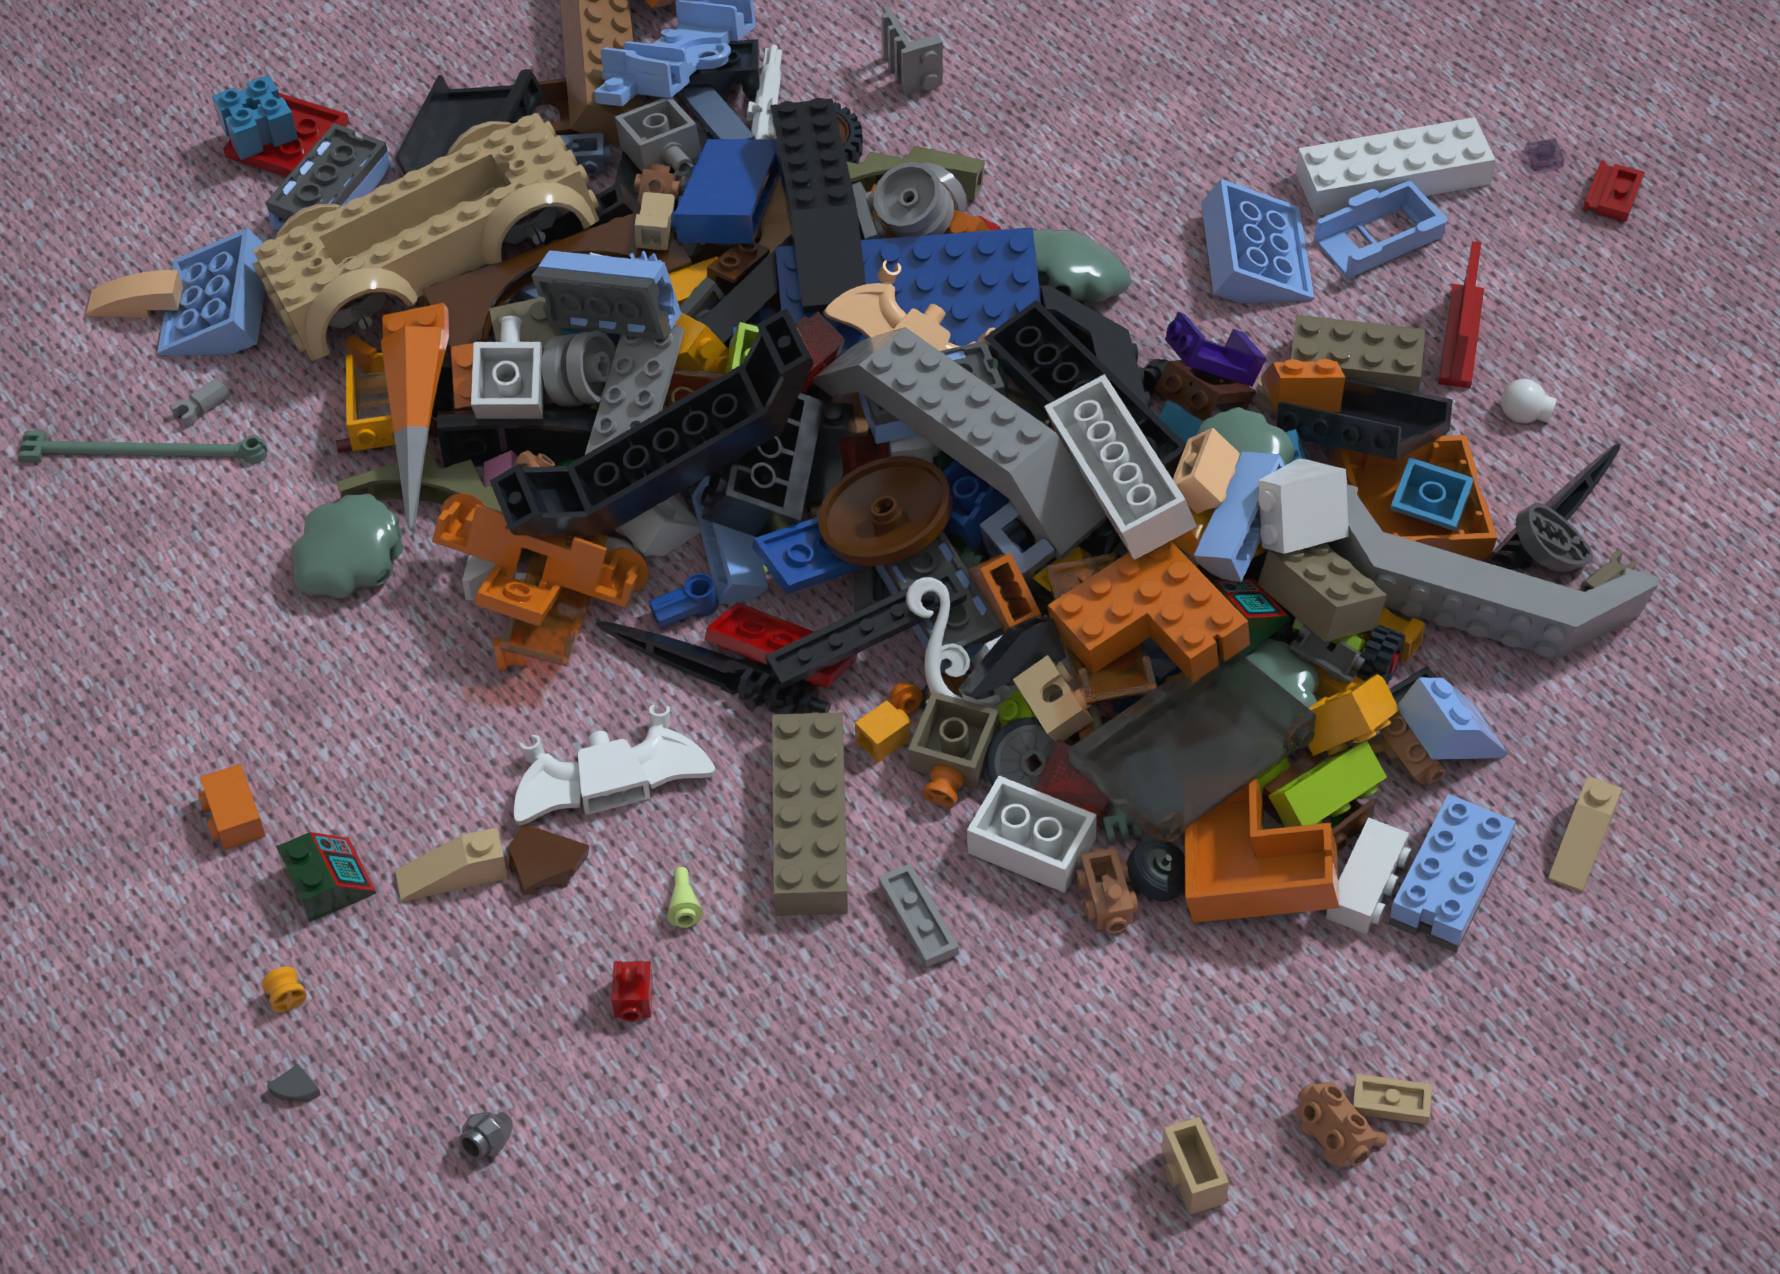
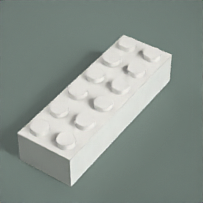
[1296,117,1496,216]
[1044,374,1197,560]

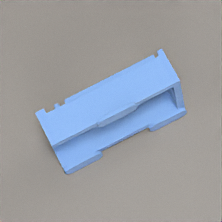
[1314,180,1448,280]

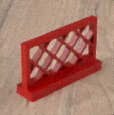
[1438,241,1484,389]

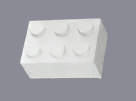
[967,776,1096,893]

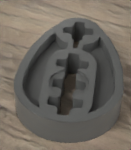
[1516,503,1593,573]

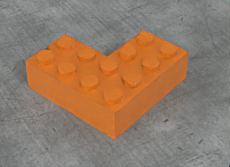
[1048,541,1250,682]
[1184,772,1339,923]

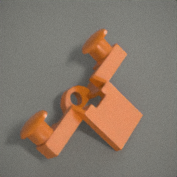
[432,493,649,626]

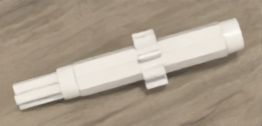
[746,45,782,140]

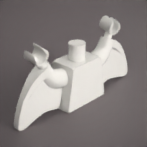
[514,705,715,826]

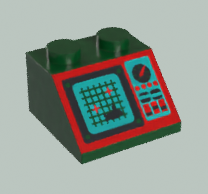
[1211,579,1291,663]
[276,832,376,922]

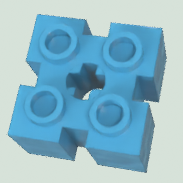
[212,75,298,160]

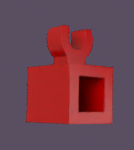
[611,961,653,1022]

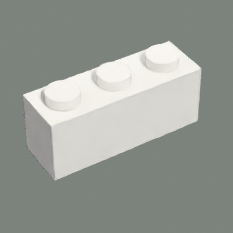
[1326,818,1412,934]

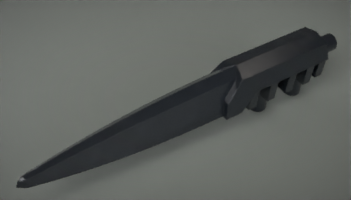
[1483,444,1621,574]
[595,621,831,714]

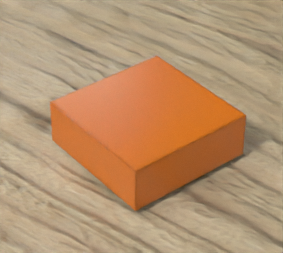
[345,335,377,373]

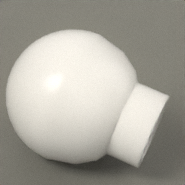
[1501,379,1557,424]

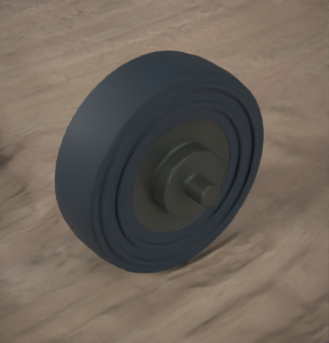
[1127,838,1185,901]

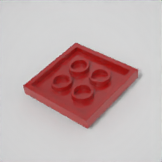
[223,93,349,177]

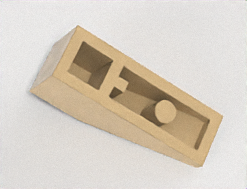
[1548,776,1622,893]
[395,827,508,902]

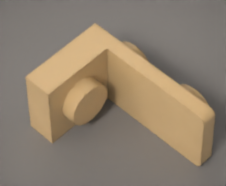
[635,192,675,251]

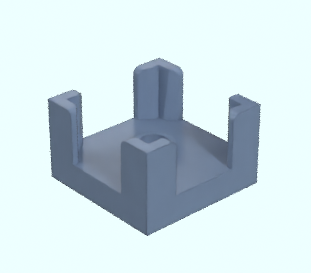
[980,501,1056,594]

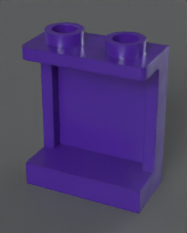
[1165,312,1267,387]

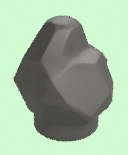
[459,1112,513,1160]

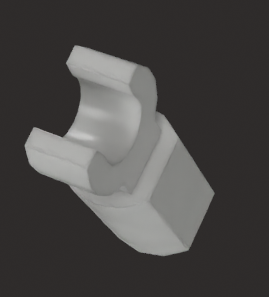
[171,378,229,427]

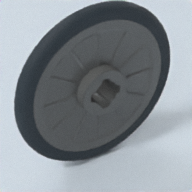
[986,717,1076,791]

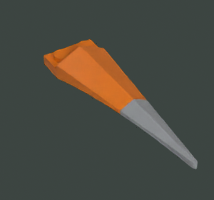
[381,303,449,533]

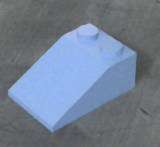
[1397,678,1508,759]

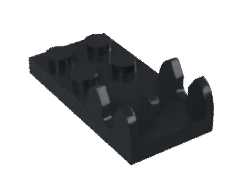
[683,39,760,101]

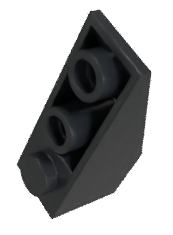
[959,614,1066,700]

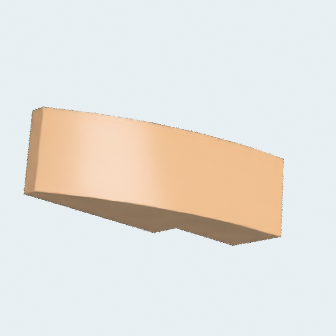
[86,270,183,318]

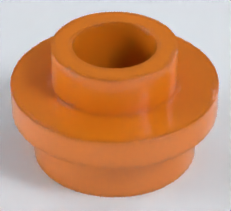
[889,682,923,714]

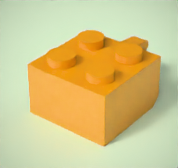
[1294,674,1400,756]

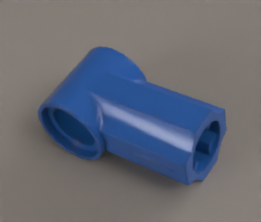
[648,573,718,629]

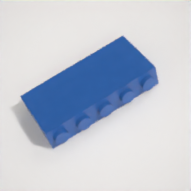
[671,139,780,244]

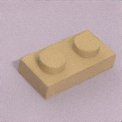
[1353,1074,1432,1125]

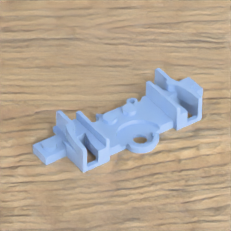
[594,0,756,106]

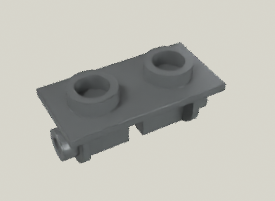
[1289,625,1365,684]

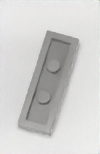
[878,863,959,968]

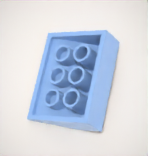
[1201,179,1314,303]
[157,228,265,355]

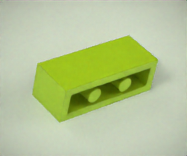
[1268,740,1387,827]

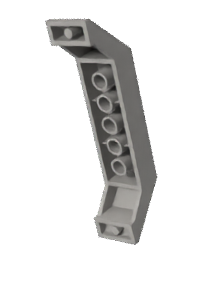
[813,327,1106,561]
[1326,484,1659,658]

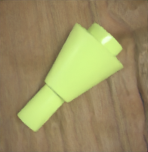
[667,867,703,928]

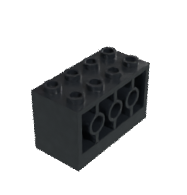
[700,393,824,537]

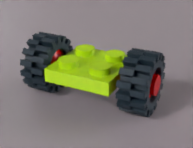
[1269,597,1406,686]

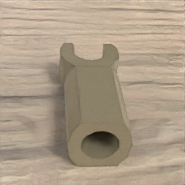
[1580,550,1636,592]

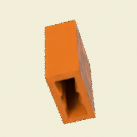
[967,553,1042,632]

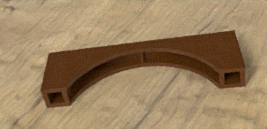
[423,209,692,361]

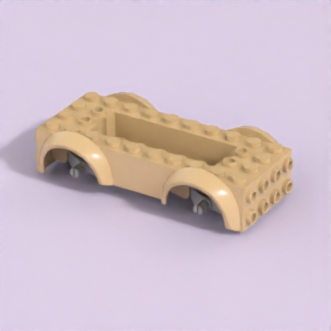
[253,113,599,361]

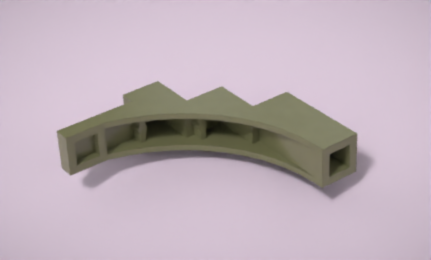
[847,146,985,201]
[336,443,542,562]

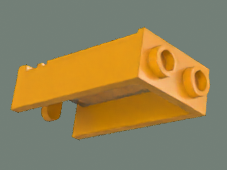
[346,353,395,451]

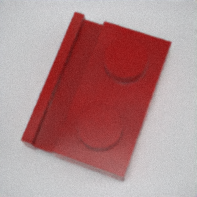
[1583,160,1645,222]

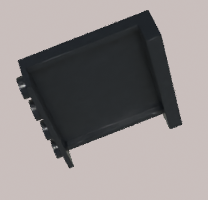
[395,69,543,175]
[1276,377,1453,460]

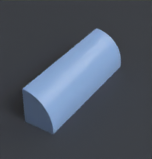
[1193,452,1285,582]
[692,476,769,604]

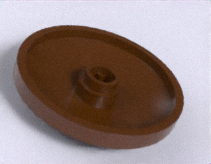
[818,456,953,566]

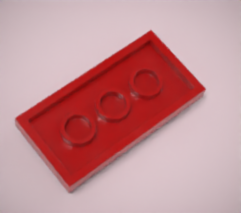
[704,602,858,688]

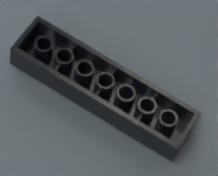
[984,300,1186,479]

